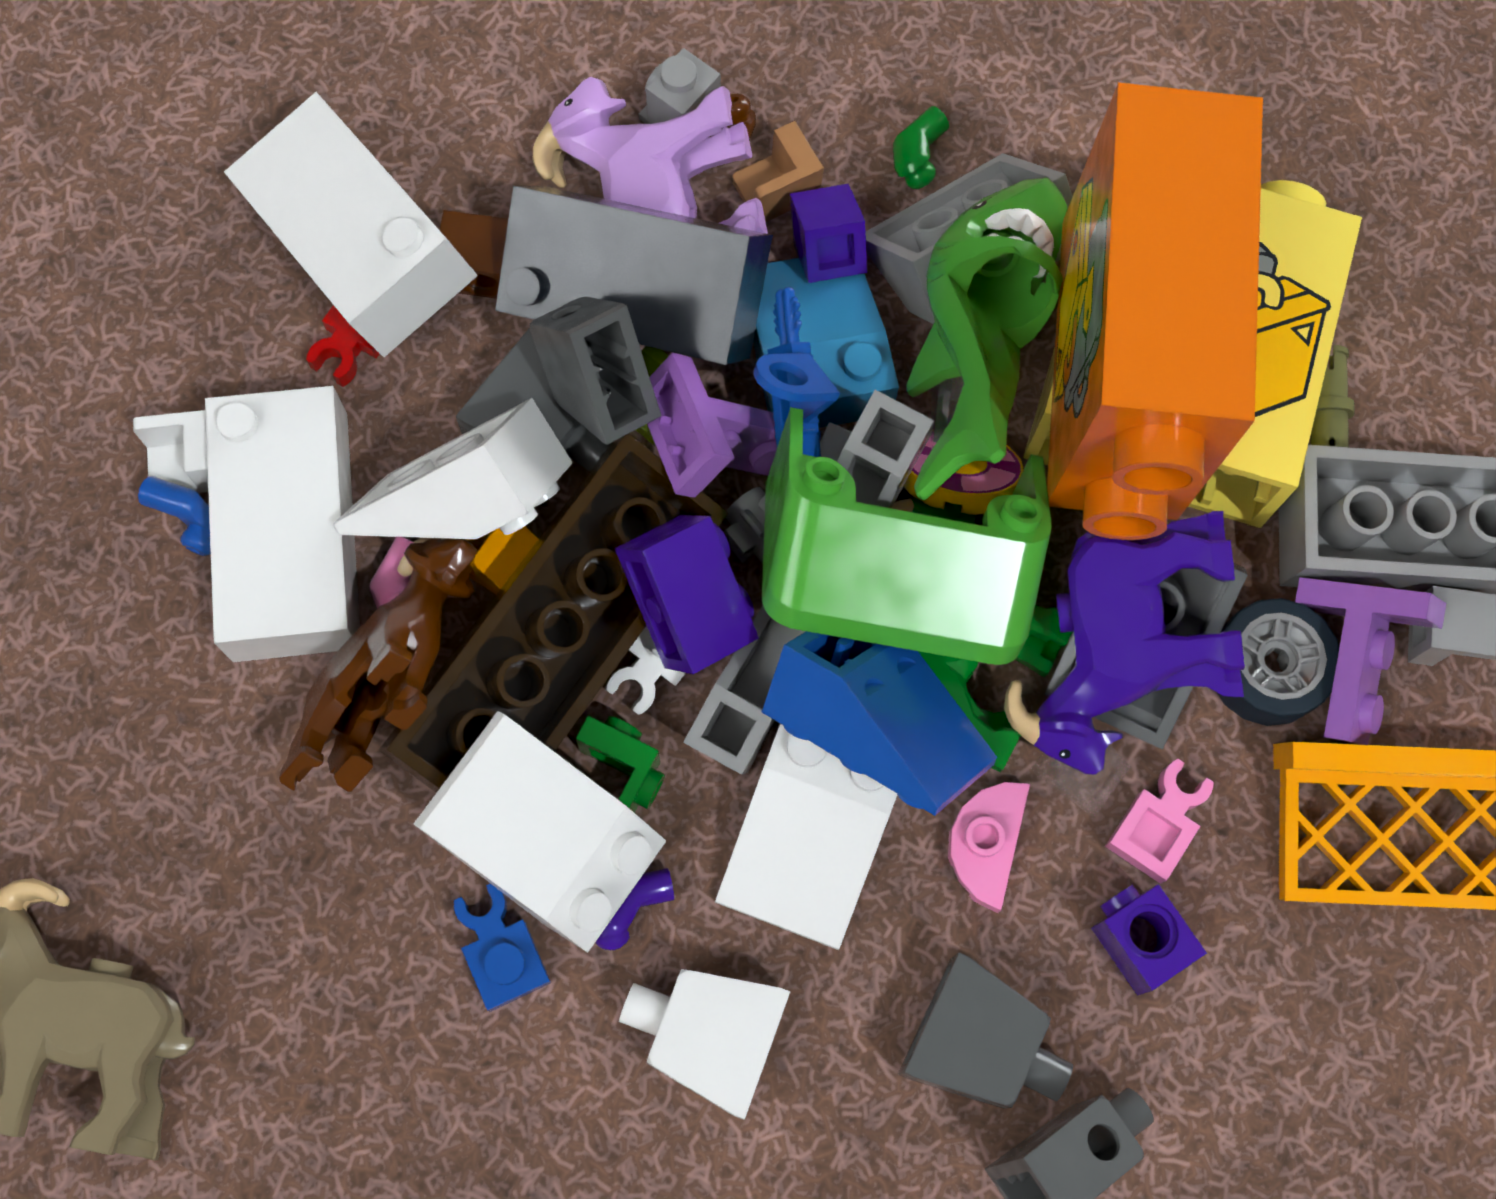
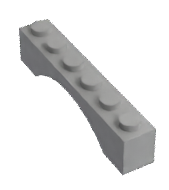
[683,390,934,775]

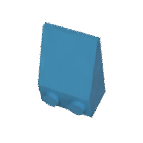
[753,258,899,428]

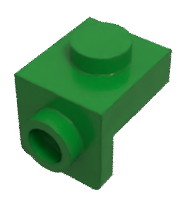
[576,716,665,813]

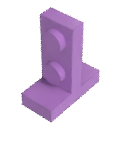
[647,352,777,498]
[1295,577,1447,745]

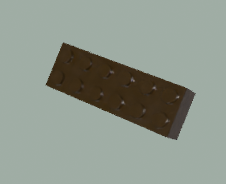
[379,434,728,793]

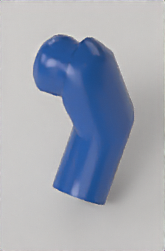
[138,476,211,556]

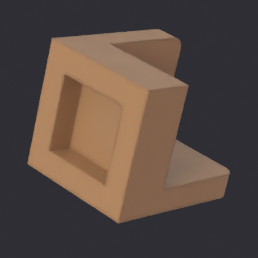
[732,121,824,222]

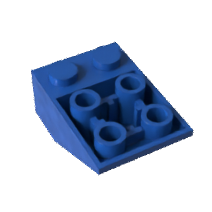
[762,631,997,816]

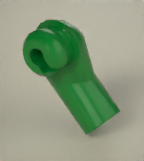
[892,106,950,190]

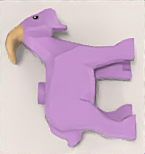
[532,77,768,234]

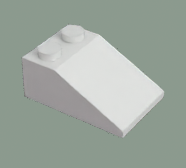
[333,398,573,539]
[414,711,666,953]
[715,724,897,950]

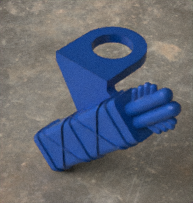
[753,287,840,457]

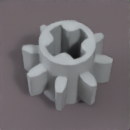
[724,487,765,564]

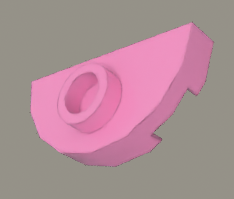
[948,782,1030,913]

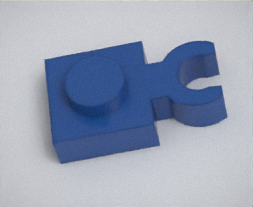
[454,884,551,1012]

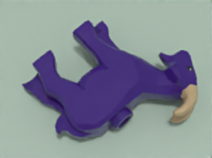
[1004,511,1245,775]

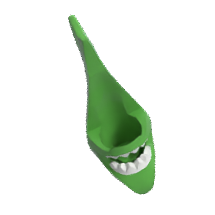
[906,178,1067,500]

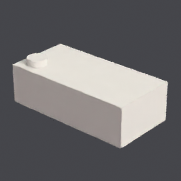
[224,92,478,357]
[205,386,360,662]

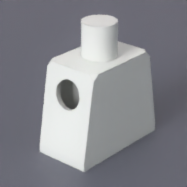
[619,969,790,1120]

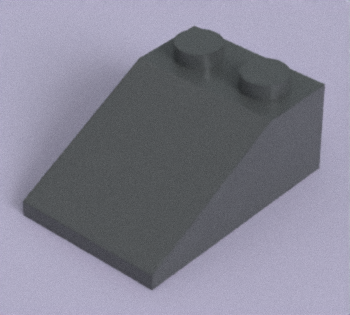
[1044,562,1248,750]

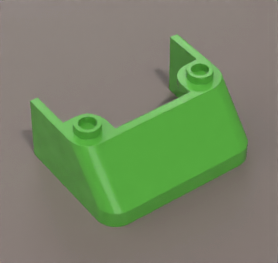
[762,407,1052,665]

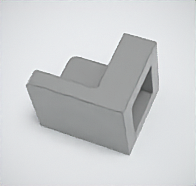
[1408,586,1496,666]

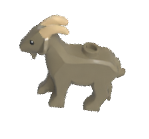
[0,878,195,1160]

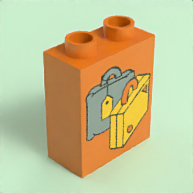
[1047,82,1263,540]

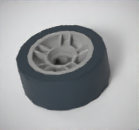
[1217,598,1339,726]

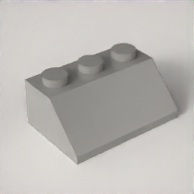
[866,153,1073,324]

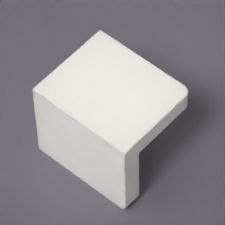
[133,410,208,493]

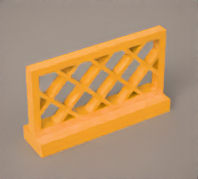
[1273,742,1496,910]

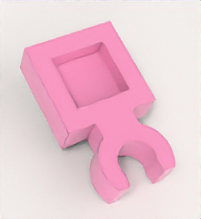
[1105,759,1214,884]

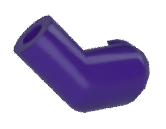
[595,868,674,951]

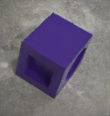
[790,183,867,283]
[1091,884,1207,996]

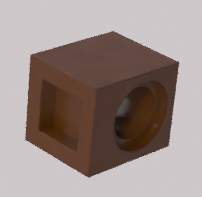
[440,210,508,299]

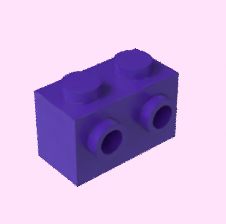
[614,515,759,674]

